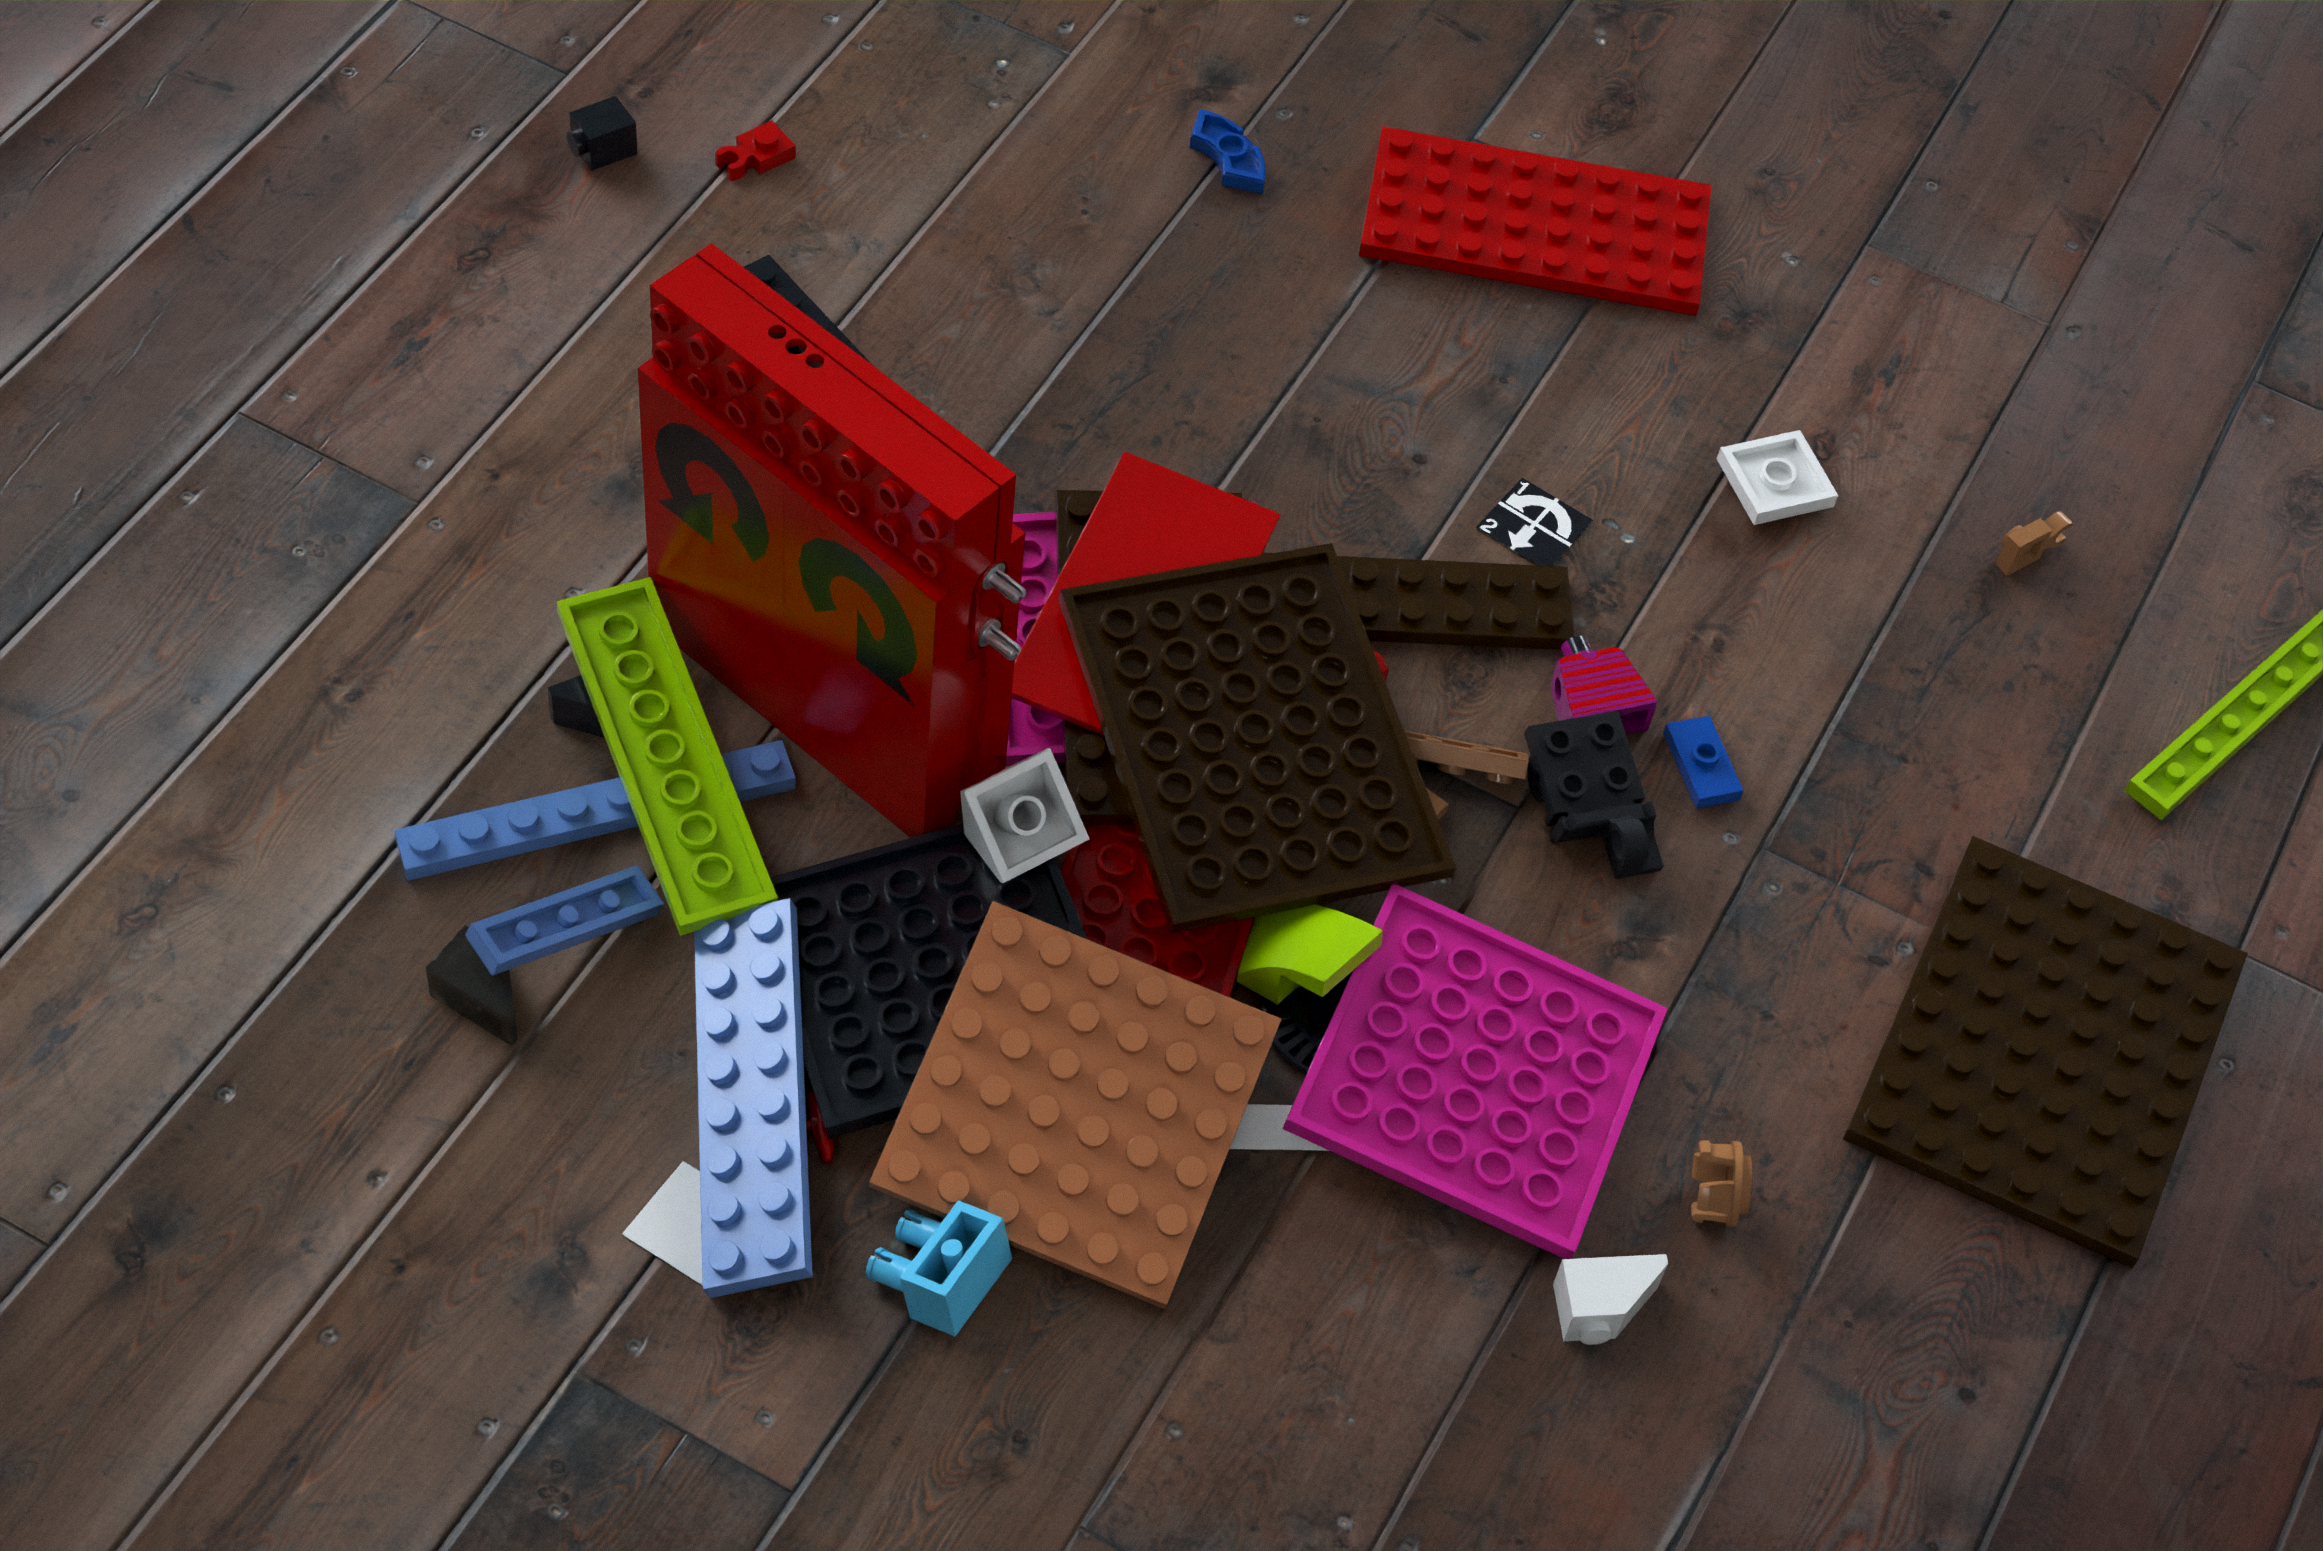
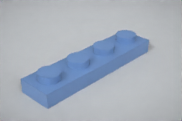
[465,865,664,976]

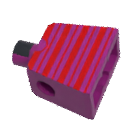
[1551,635,1658,735]

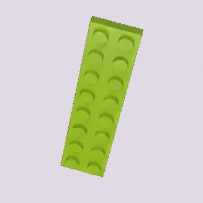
[557,577,778,936]

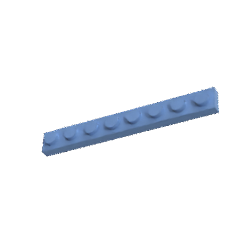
[394,740,796,881]

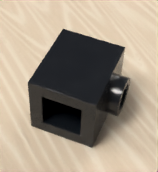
[567,96,638,171]

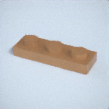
[1404,731,1529,784]

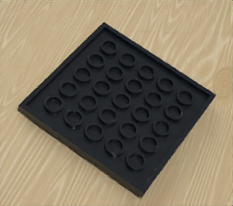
[770,823,1087,1139]

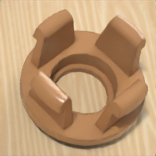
[1691,1140,1752,1227]

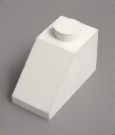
[1553,1254,1668,1345]

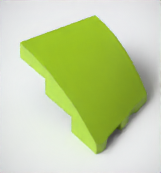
[1237,904,1383,1005]

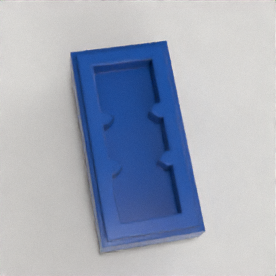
[1663,716,1744,809]

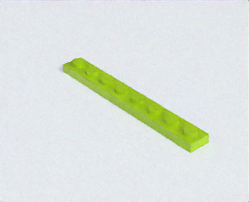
[2124,609,2323,820]

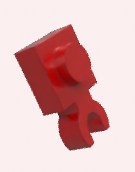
[715,121,796,181]

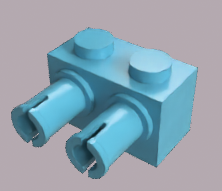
[866,1200,1012,1337]

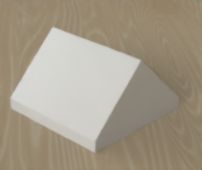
[960,748,1090,883]

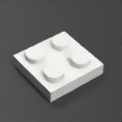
[1717,430,1838,525]

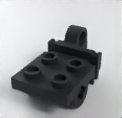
[1524,711,1664,879]

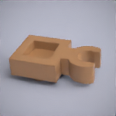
[1995,511,2073,576]

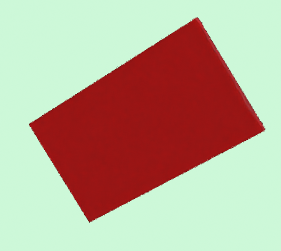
[1012,451,1281,736]

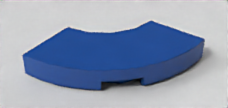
[1189,109,1266,194]

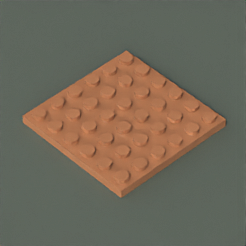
[869,901,1281,1309]

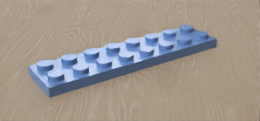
[694,898,813,1298]

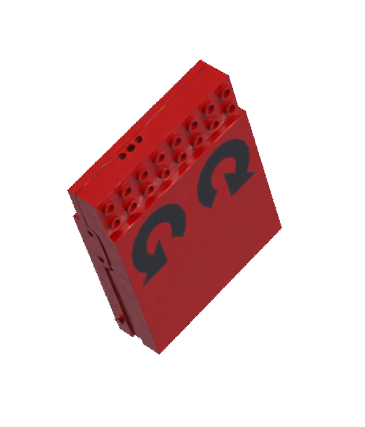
[638,243,1026,838]

